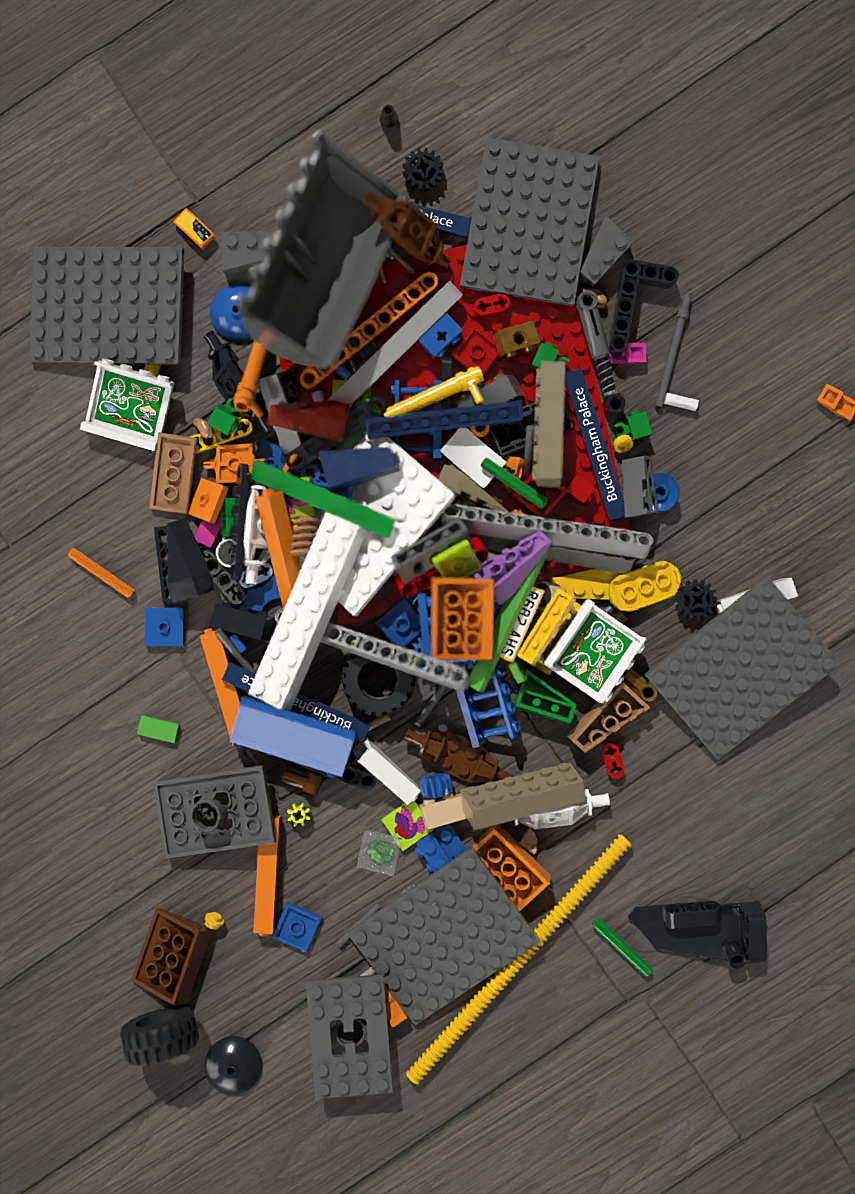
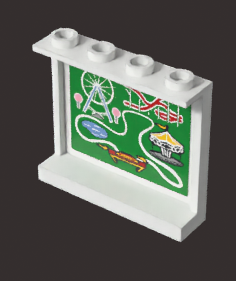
[80,358,175,451]
[542,599,646,703]

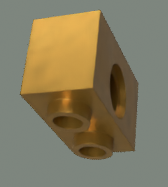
[493,321,540,359]

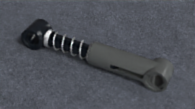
[575,290,626,415]

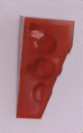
[267,400,352,443]

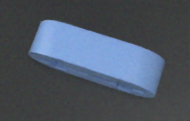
[238,563,274,588]

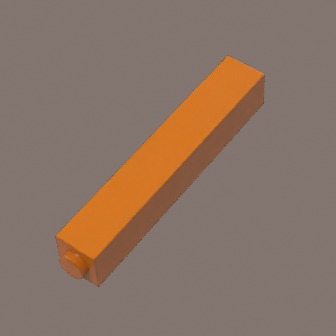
[255,489,301,608]
[199,627,242,746]
[253,815,281,936]

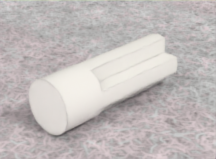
[664,393,699,411]

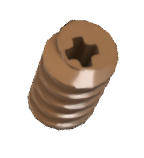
[290,516,318,557]

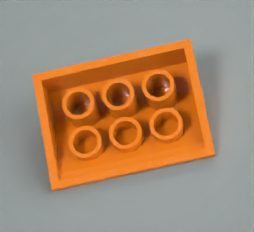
[430,577,494,659]
[473,824,551,911]

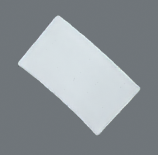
[441,428,506,488]

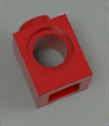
[565,474,595,505]

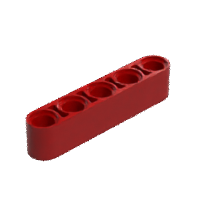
[395,537,488,596]

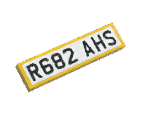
[500,586,544,663]

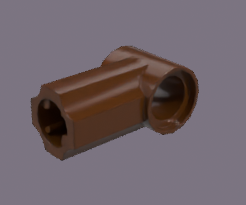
[282,765,324,795]

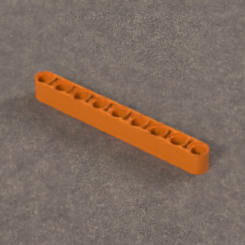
[300,272,438,389]

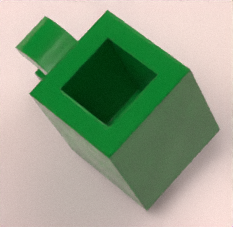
[531,342,569,370]
[207,397,241,435]
[614,410,652,441]

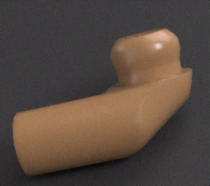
[582,287,607,309]
[193,418,215,438]

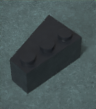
[210,602,278,641]

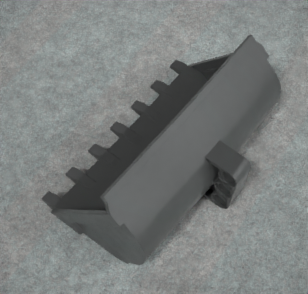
[238,131,410,369]

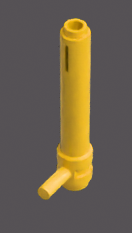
[384,366,484,416]

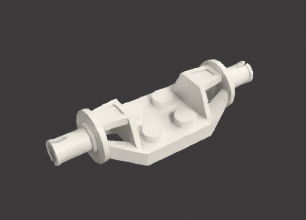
[241,480,272,584]
[514,789,610,830]

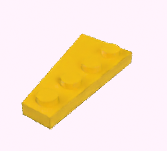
[549,569,622,600]

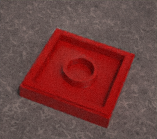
[450,325,499,376]

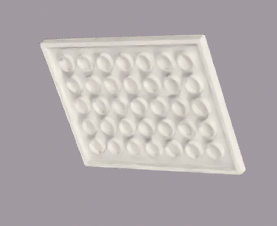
[294,432,456,617]

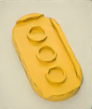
[608,561,681,612]

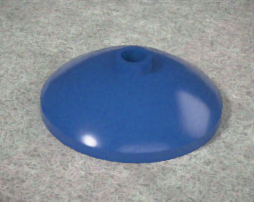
[210,284,253,342]

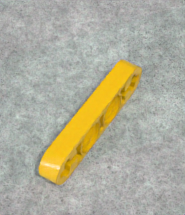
[190,418,254,454]

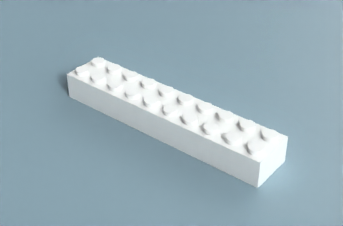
[249,512,368,710]

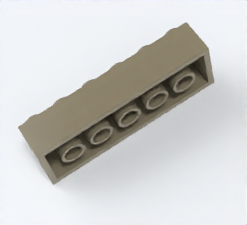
[532,361,565,488]
[460,762,586,830]

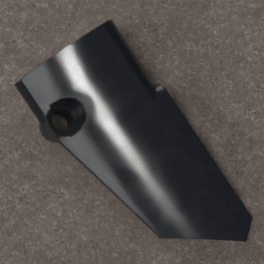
[628,901,767,969]

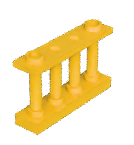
[517,589,582,675]

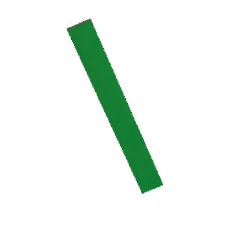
[249,460,397,538]

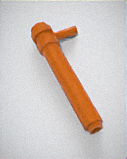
[233,341,268,417]

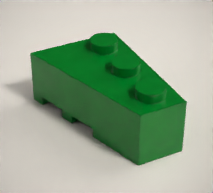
[514,669,576,725]

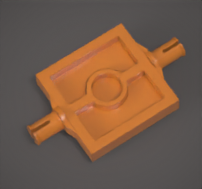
[203,443,267,485]

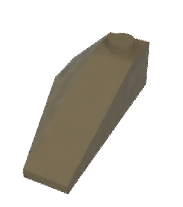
[438,463,508,512]

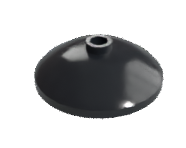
[204,1036,262,1095]

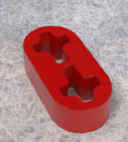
[474,294,510,317]
[601,742,625,779]

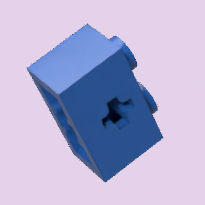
[418,313,463,359]

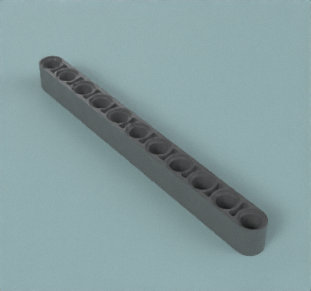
[426,515,636,574]

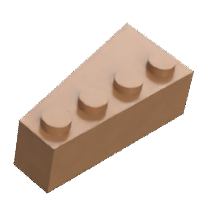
[567,681,651,753]

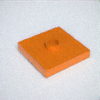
[188,478,228,524]

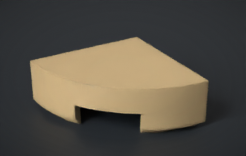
[518,827,537,854]

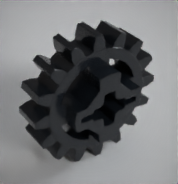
[402,148,444,192]
[675,579,718,620]

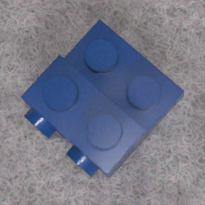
[415,823,467,874]

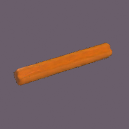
[68,548,135,598]

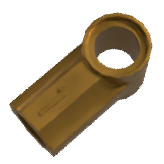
[622,668,657,702]

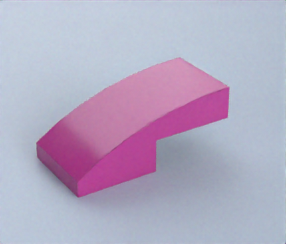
[607,343,647,365]
[194,512,222,548]

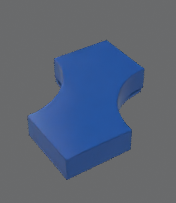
[243,575,281,611]

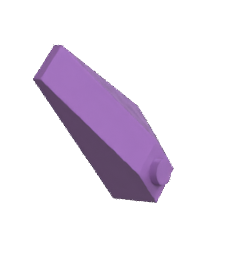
[473,531,552,605]

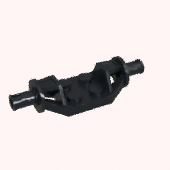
[203,330,274,434]

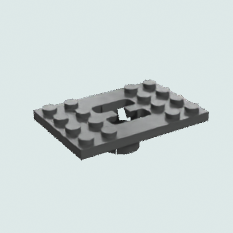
[153,765,277,859]
[306,974,393,1099]

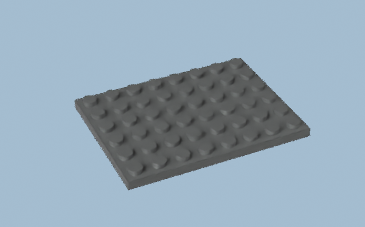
[460,137,600,307]
[29,247,184,365]
[645,576,841,760]
[348,846,540,1025]

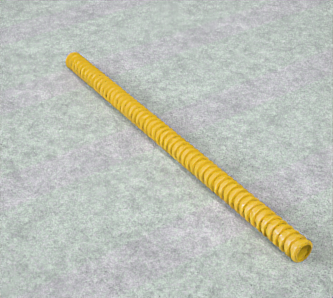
[406,834,632,1085]

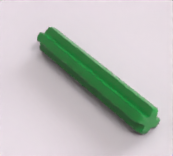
[480,457,548,509]
[592,918,653,977]

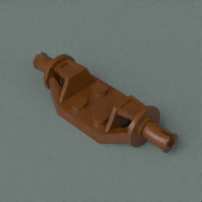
[363,192,451,269]
[403,729,514,783]

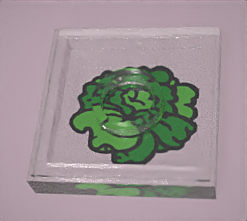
[357,829,402,876]

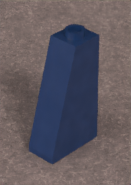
[319,447,401,492]

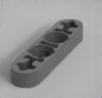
[197,543,246,604]

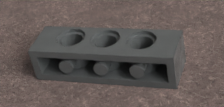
[390,518,474,584]

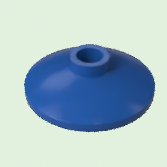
[653,473,679,511]

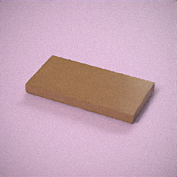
[149,432,198,515]

